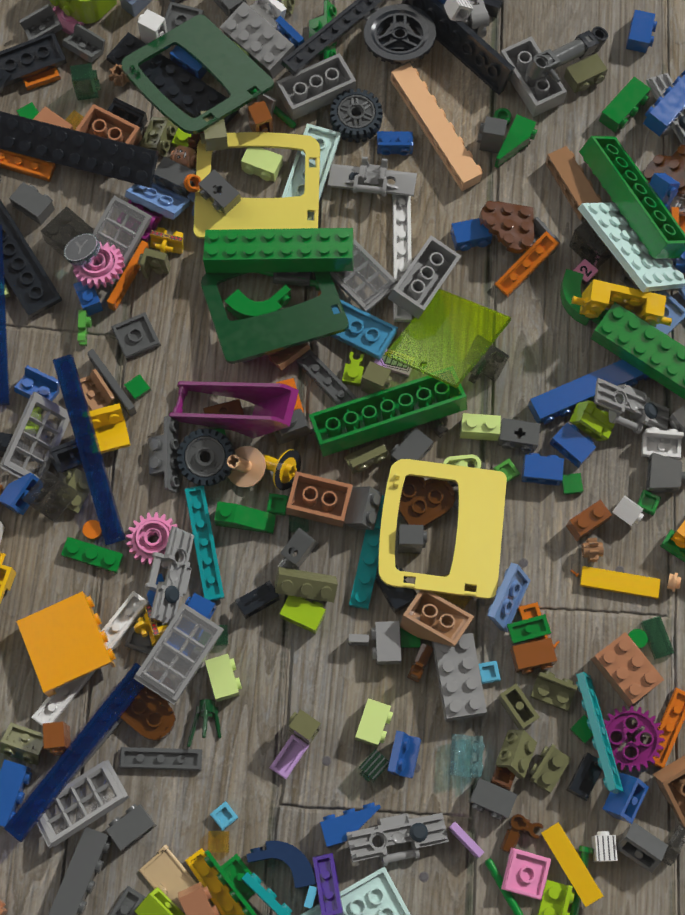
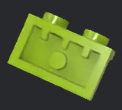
[537,879,575,915]

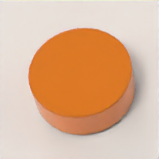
[82,520,103,540]

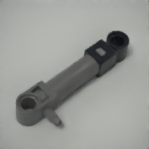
[526,26,608,83]

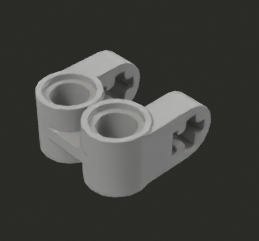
[465,0,489,37]

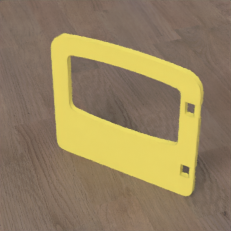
[193,132,320,239]
[378,459,507,599]

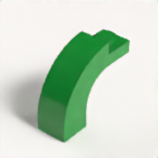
[560,269,608,326]
[224,285,291,320]

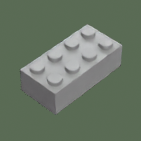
[220,2,295,79]
[500,36,567,117]
[276,53,356,120]
[388,235,461,319]
[432,633,487,722]

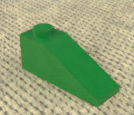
[494,114,538,168]
[214,501,276,534]

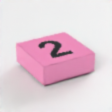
[573,259,599,285]

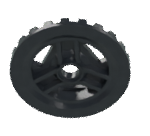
[364,4,436,65]

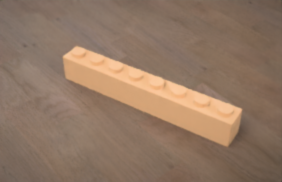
[390,62,483,191]

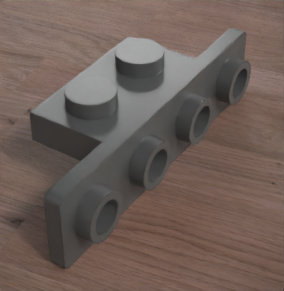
[149,416,180,493]

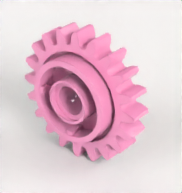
[73,242,125,289]
[126,512,178,567]

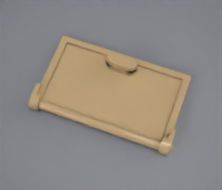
[139,844,197,912]

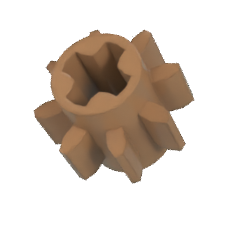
[109,64,130,87]
[581,538,604,562]

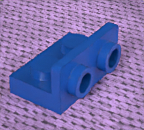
[275,16,305,49]
[377,131,414,155]
[14,365,60,401]
[387,731,421,779]

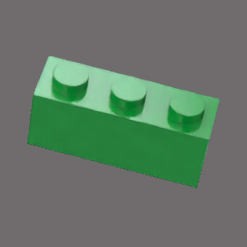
[599,77,651,133]

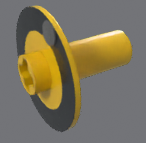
[263,449,301,491]

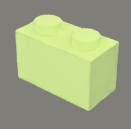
[241,147,283,182]
[460,413,501,441]
[205,654,242,702]
[355,698,393,747]

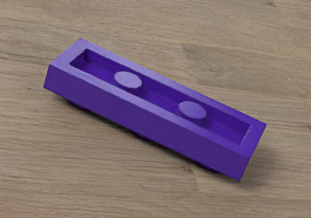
[313,853,344,915]

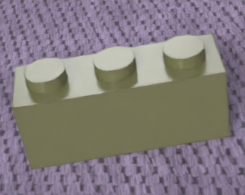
[275,567,338,603]

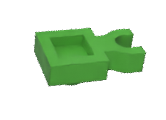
[77,310,92,346]

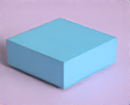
[478,661,501,684]
[210,801,239,831]
[304,886,317,909]

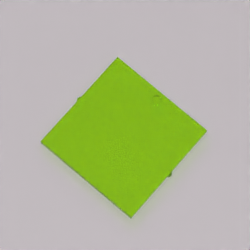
[385,289,511,388]

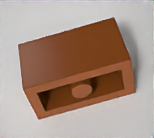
[248,101,273,133]
[566,499,612,541]
[510,638,557,675]
[43,721,71,756]

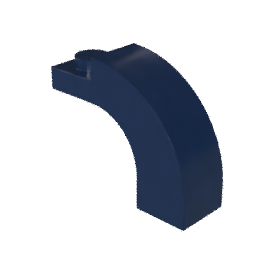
[246,841,316,889]

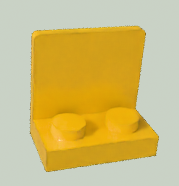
[82,403,131,456]

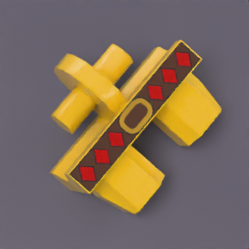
[150,227,183,254]
[134,605,168,646]

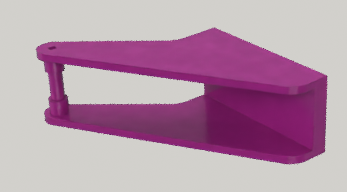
[169,381,299,439]

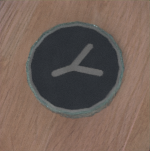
[64,233,100,266]

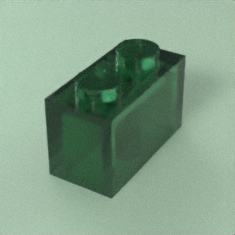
[70,63,101,101]

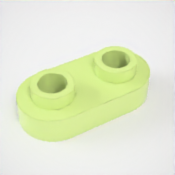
[443,454,481,469]

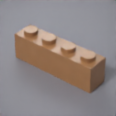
[545,146,602,221]

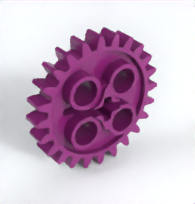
[603,705,665,773]

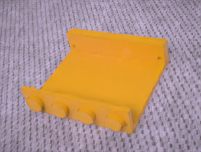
[16,591,116,697]

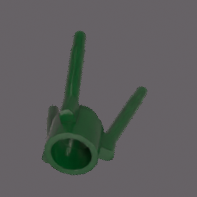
[187,699,222,748]

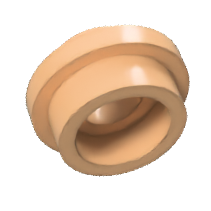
[667,572,682,592]

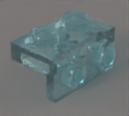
[450,734,484,778]

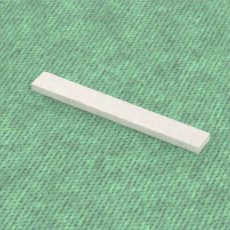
[392,194,412,322]
[31,591,149,726]

